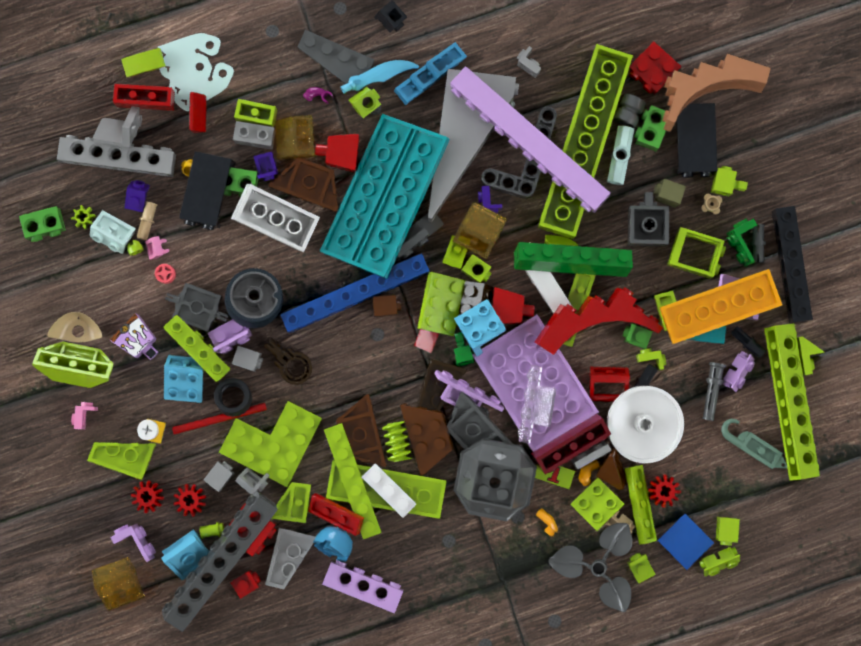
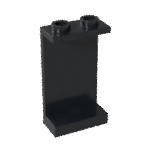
[676,103,717,178]
[179,151,236,230]

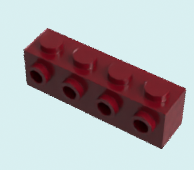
[531,414,611,475]

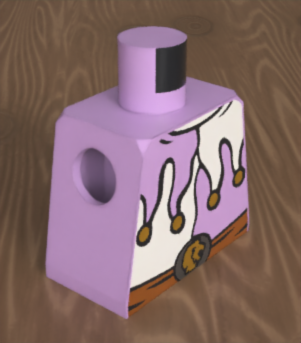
[110,313,158,360]

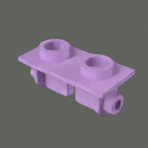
[723,351,755,392]

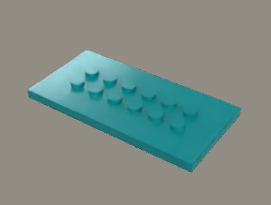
[320,114,450,279]

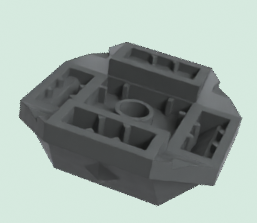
[454,438,537,521]

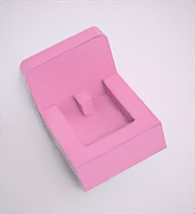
[71,402,98,429]

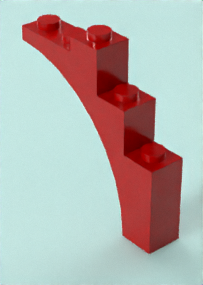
[534,287,663,355]

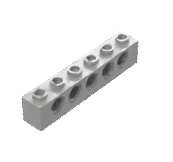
[57,135,176,177]

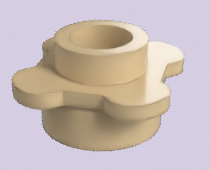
[701,194,722,215]

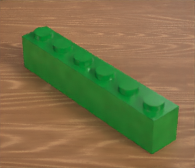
[514,242,633,277]

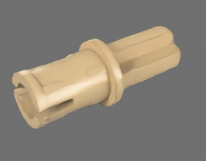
[137,201,157,240]

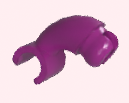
[303,87,334,104]

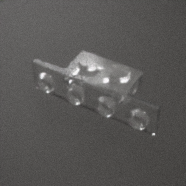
[518,365,556,443]

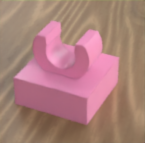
[145,236,169,260]

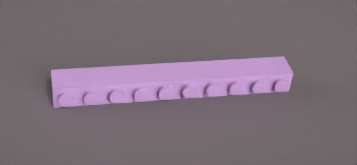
[450,66,610,213]

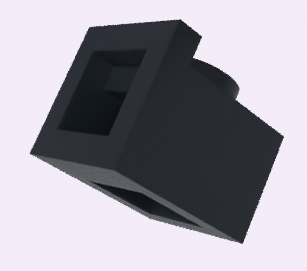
[374,0,407,33]

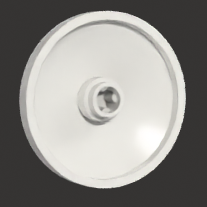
[606,386,684,463]

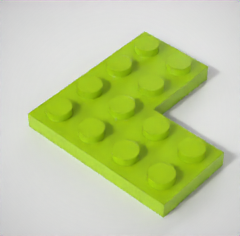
[218,401,322,487]

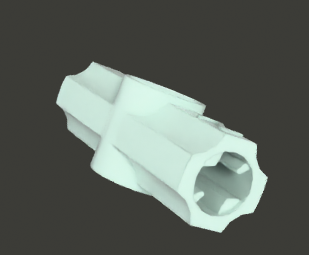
[607,126,634,185]

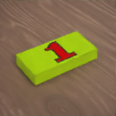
[535,464,575,489]

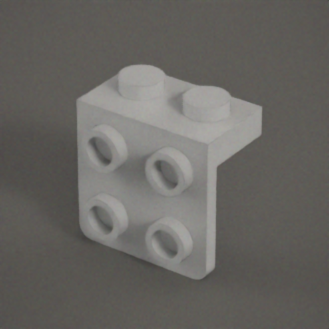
[93,106,142,147]

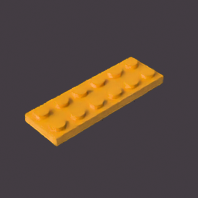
[659,269,782,344]

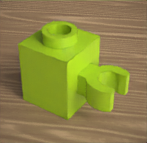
[711,166,748,197]

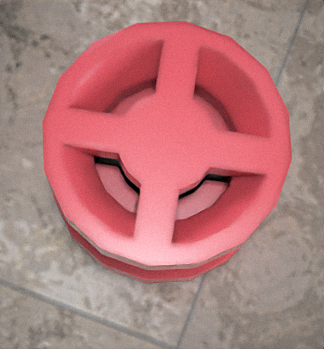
[155,264,176,284]

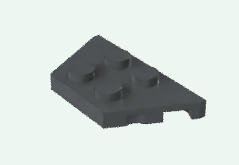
[447,391,512,449]

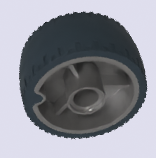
[225,268,283,329]

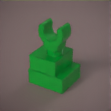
[454,332,474,367]

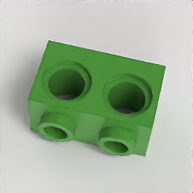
[634,105,666,152]
[224,167,258,198]
[19,206,66,242]

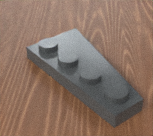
[298,30,375,93]

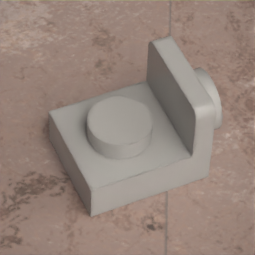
[517,46,541,78]

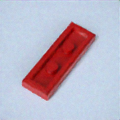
[308,493,364,536]

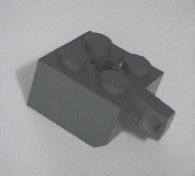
[628,192,669,247]

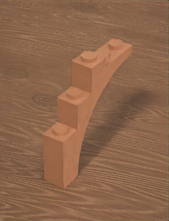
[662,54,771,132]

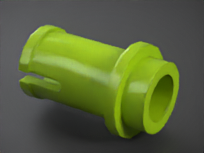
[199,522,225,539]

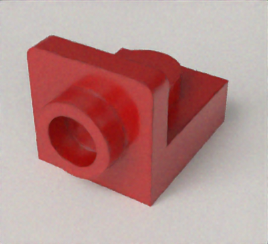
[230,570,261,599]

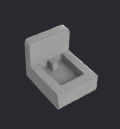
[235,467,270,495]

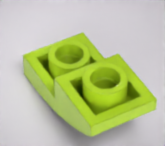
[121,48,166,78]

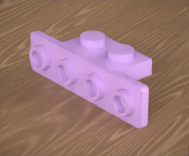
[435,370,504,412]

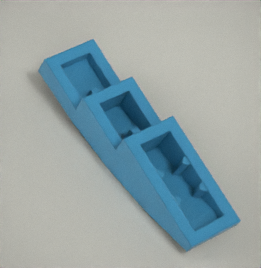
[394,42,467,105]

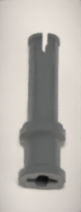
[702,362,726,421]

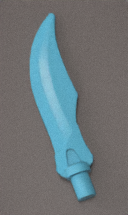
[341,60,419,93]

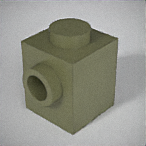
[653,179,686,208]

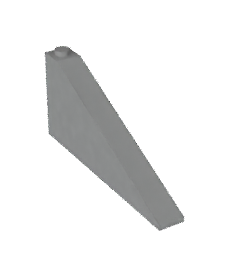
[428,69,519,222]

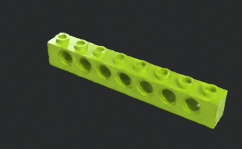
[764,323,820,480]

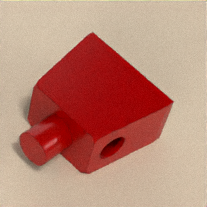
[315,134,360,173]
[492,287,535,325]

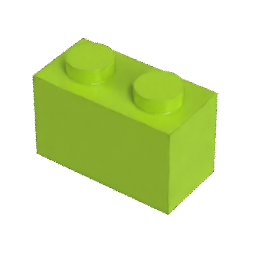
[234,99,277,127]

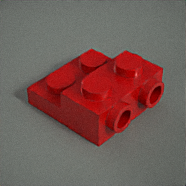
[628,41,682,95]

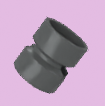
[613,94,646,129]

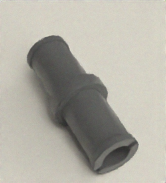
[751,224,766,263]

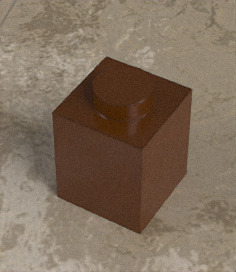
[373,295,401,317]

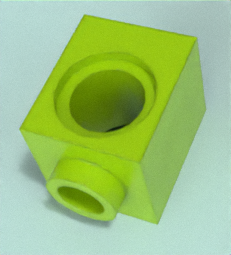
[349,86,381,118]
[461,254,492,283]
[715,517,740,546]

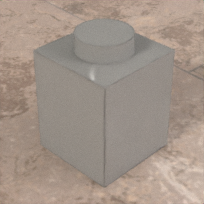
[232,346,263,372]
[204,461,235,492]

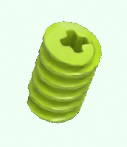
[382,421,412,462]

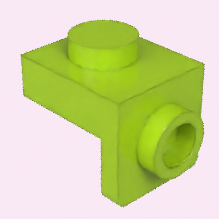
[636,348,666,371]

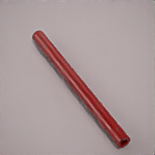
[172,403,267,435]

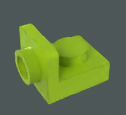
[627,552,656,584]

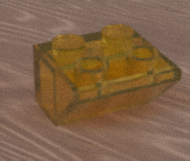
[275,115,316,159]
[453,202,507,259]
[92,557,145,611]

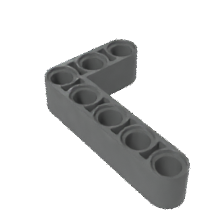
[481,107,557,199]

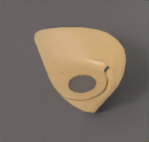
[47,312,102,343]

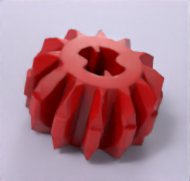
[647,475,681,508]
[131,480,164,513]
[174,484,207,517]

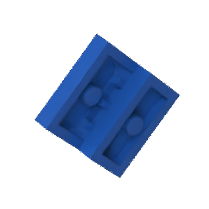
[658,514,714,570]

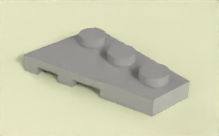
[265,528,316,589]

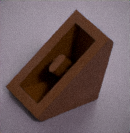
[596,447,627,490]

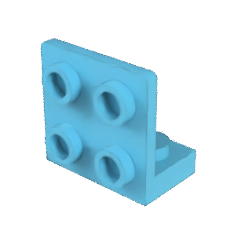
[454,300,506,357]
[164,355,204,403]

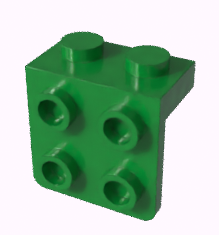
[726,218,757,266]

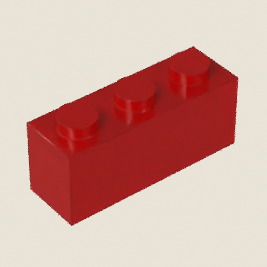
[113,84,175,111]

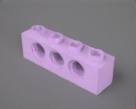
[322,560,403,613]

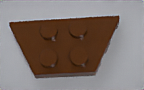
[268,157,338,213]
[336,394,387,467]
[400,403,453,476]

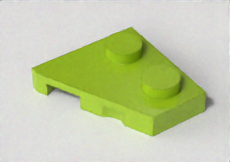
[271,482,311,523]

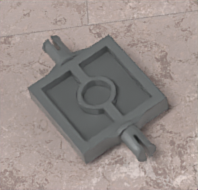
[165,283,229,332]

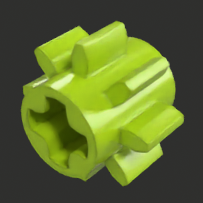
[71,205,96,230]

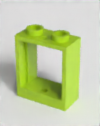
[667,227,726,279]

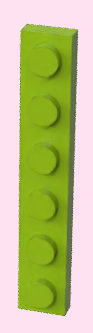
[324,423,382,539]

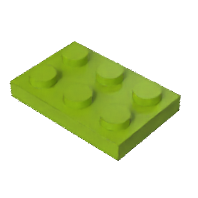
[417,272,465,336]

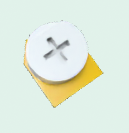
[137,419,166,444]

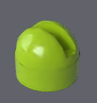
[127,240,144,256]

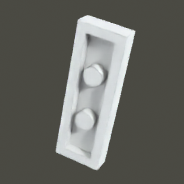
[362,463,416,518]

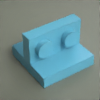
[161,529,210,580]

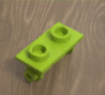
[699,547,740,576]

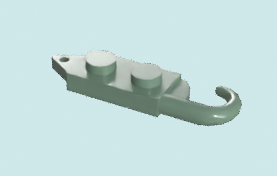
[721,418,787,469]

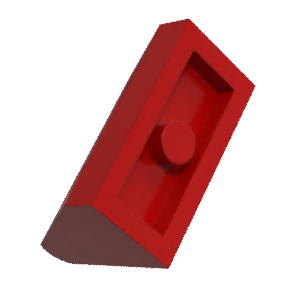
[589,366,630,402]

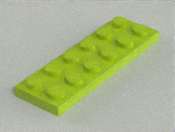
[326,460,447,519]

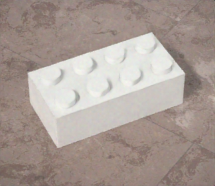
[231,184,320,252]

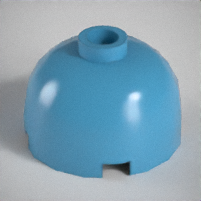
[313,526,353,562]

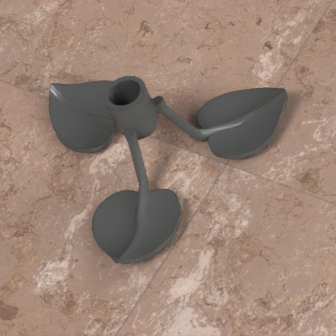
[549,523,632,613]

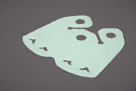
[158,33,234,112]

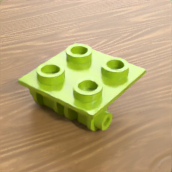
[570,478,625,531]

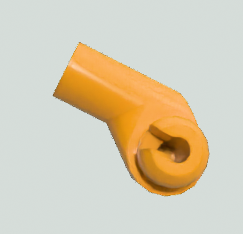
[578,460,600,486]
[536,508,558,537]

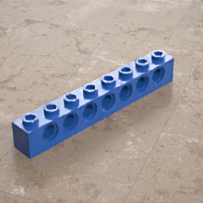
[280,253,430,334]

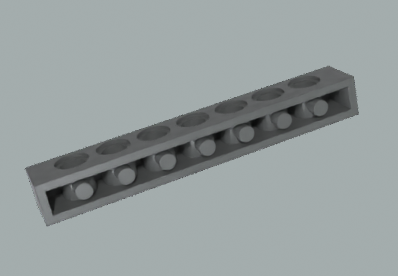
[162,491,278,632]

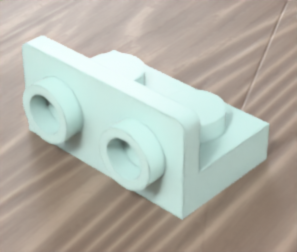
[90,210,136,254]

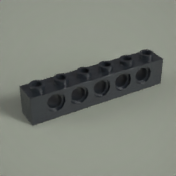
[771,206,813,324]

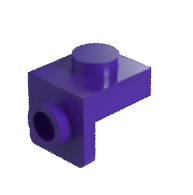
[253,151,278,181]
[124,180,150,212]
[478,186,502,214]

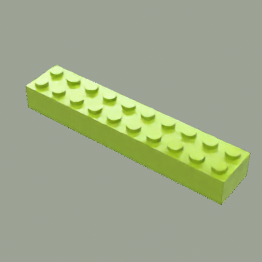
[538,44,633,239]

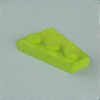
[87,442,156,481]

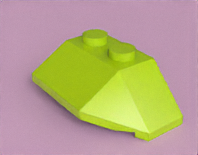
[32,342,114,388]

